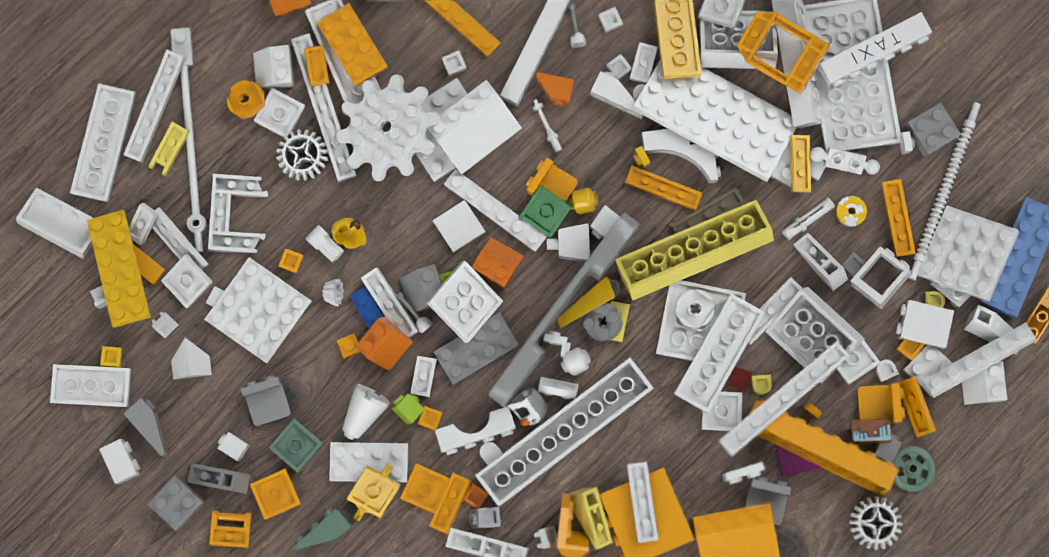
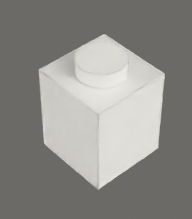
[218,432,250,462]

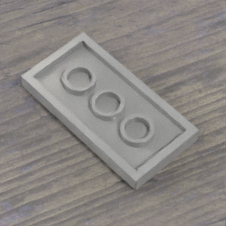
[434,312,519,385]

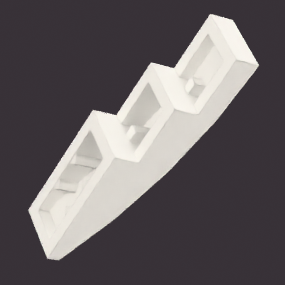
[446,528,529,557]

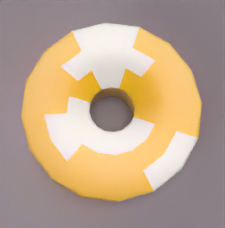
[836,196,867,227]

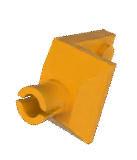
[557,493,589,557]

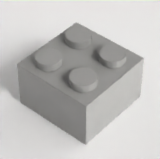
[905,103,961,158]
[148,476,206,531]

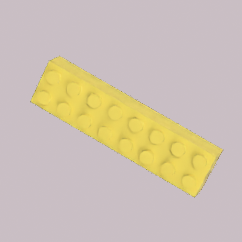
[615,200,774,300]

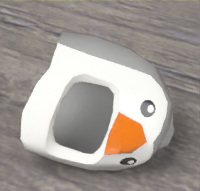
[508,387,547,426]

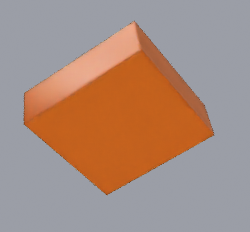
[463,483,489,509]

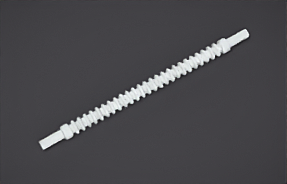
[908,102,981,281]

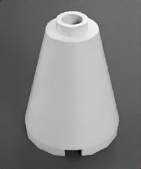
[342,384,390,440]

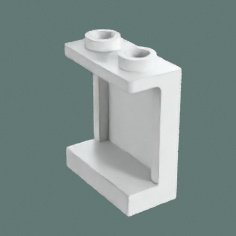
[896,300,954,350]

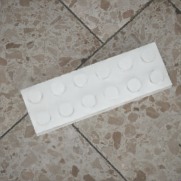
[70,84,136,202]
[674,293,765,413]

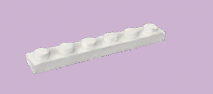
[124,50,186,163]
[444,169,547,253]
[923,323,1036,398]

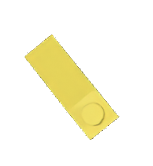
[569,487,613,549]

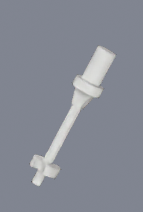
[532,99,562,153]

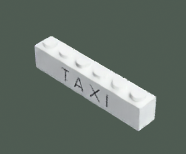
[818,12,932,87]

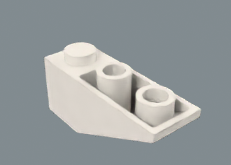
[964,305,1018,355]

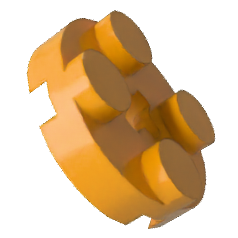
[227,80,265,119]

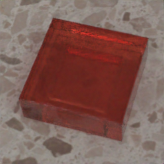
[728,367,752,391]

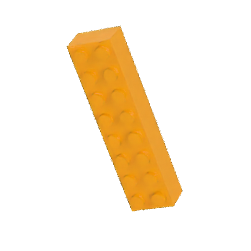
[746,400,899,496]

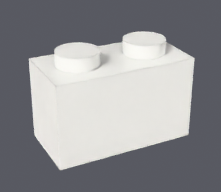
[99,439,140,485]

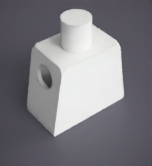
[547,224,590,262]

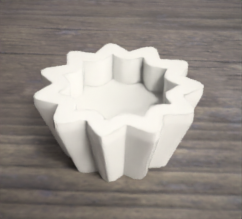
[323,279,344,307]

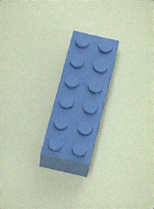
[977,197,1049,319]

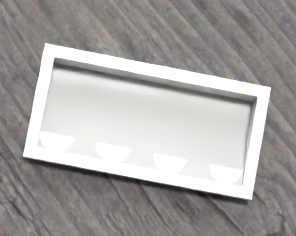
[16,188,93,259]

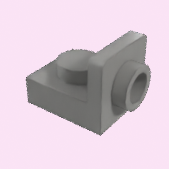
[469,507,501,529]

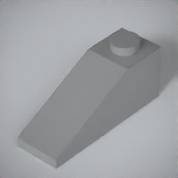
[123,398,168,457]
[187,463,250,494]

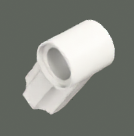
[305,225,344,263]

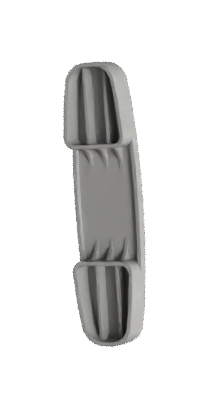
[488,212,640,408]

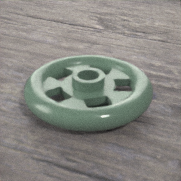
[893,446,935,492]

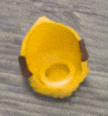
[331,218,366,249]

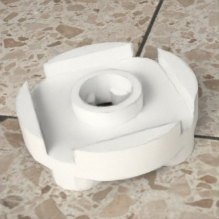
[676,289,714,328]

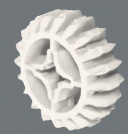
[276,129,328,181]
[849,497,903,550]

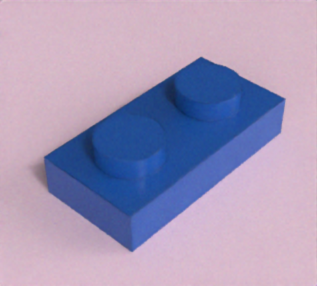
[350,287,384,329]

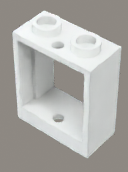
[851,247,911,309]

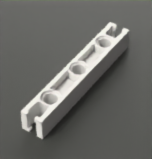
[500,0,571,107]

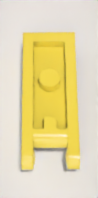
[149,122,190,176]

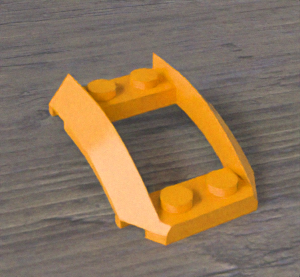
[737,11,830,94]

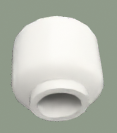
[561,347,591,376]

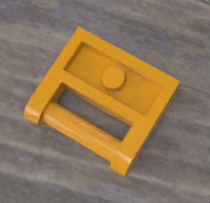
[209,510,252,548]

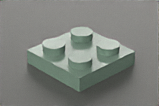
[269,418,324,473]

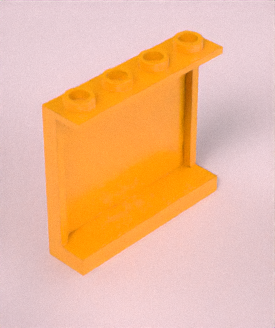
[599,467,695,557]

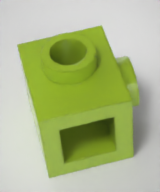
[391,393,425,425]

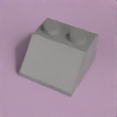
[399,264,442,315]

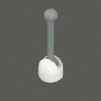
[568,2,586,48]
[396,293,433,334]

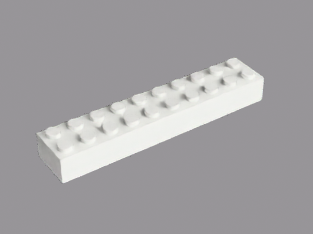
[475,358,654,507]

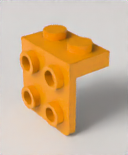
[525,158,578,201]
[857,383,905,424]

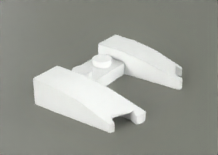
[208,174,268,253]

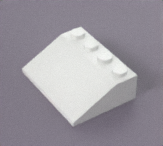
[699,11,778,69]
[427,80,522,175]
[765,287,865,384]

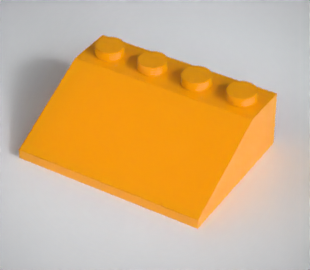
[693,503,780,557]

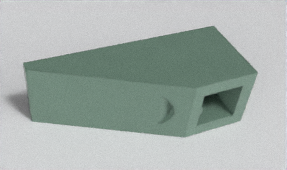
[292,509,353,550]

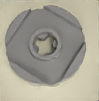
[583,303,623,341]

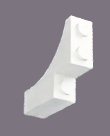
[641,129,721,184]

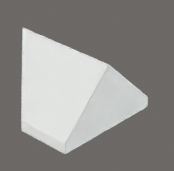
[171,338,212,380]

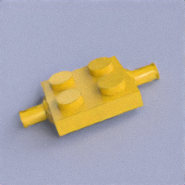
[347,463,400,521]

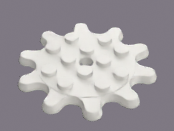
[336,74,440,181]

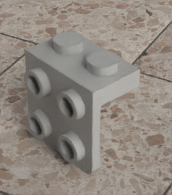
[241,375,291,426]
[745,476,791,526]

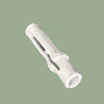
[782,197,835,240]

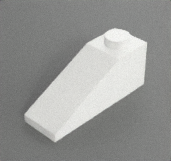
[590,71,643,119]
[793,233,848,291]

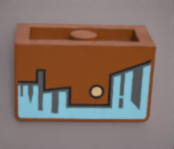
[849,419,892,443]

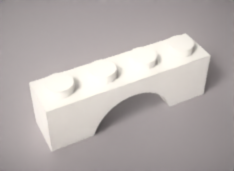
[435,406,516,455]

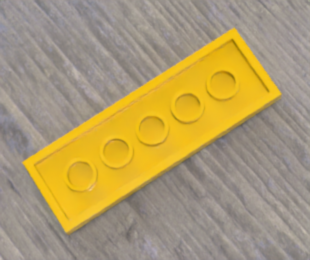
[653,0,702,79]
[87,209,151,328]

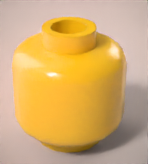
[569,188,599,214]

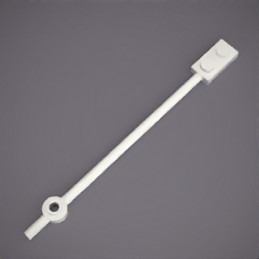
[171,28,207,253]

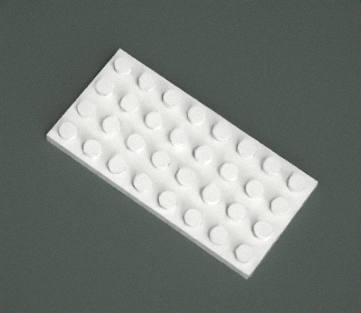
[801,0,902,153]
[632,59,797,182]

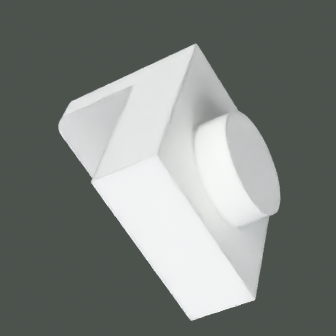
[543,331,571,358]

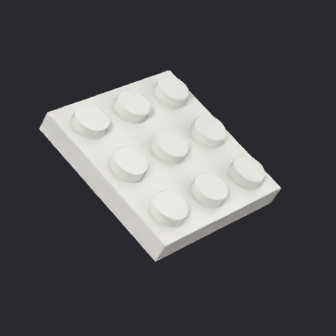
[426,261,503,343]

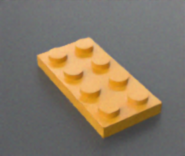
[317,3,388,87]

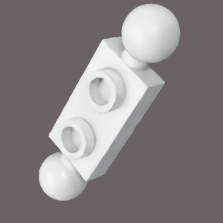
[810,147,880,175]

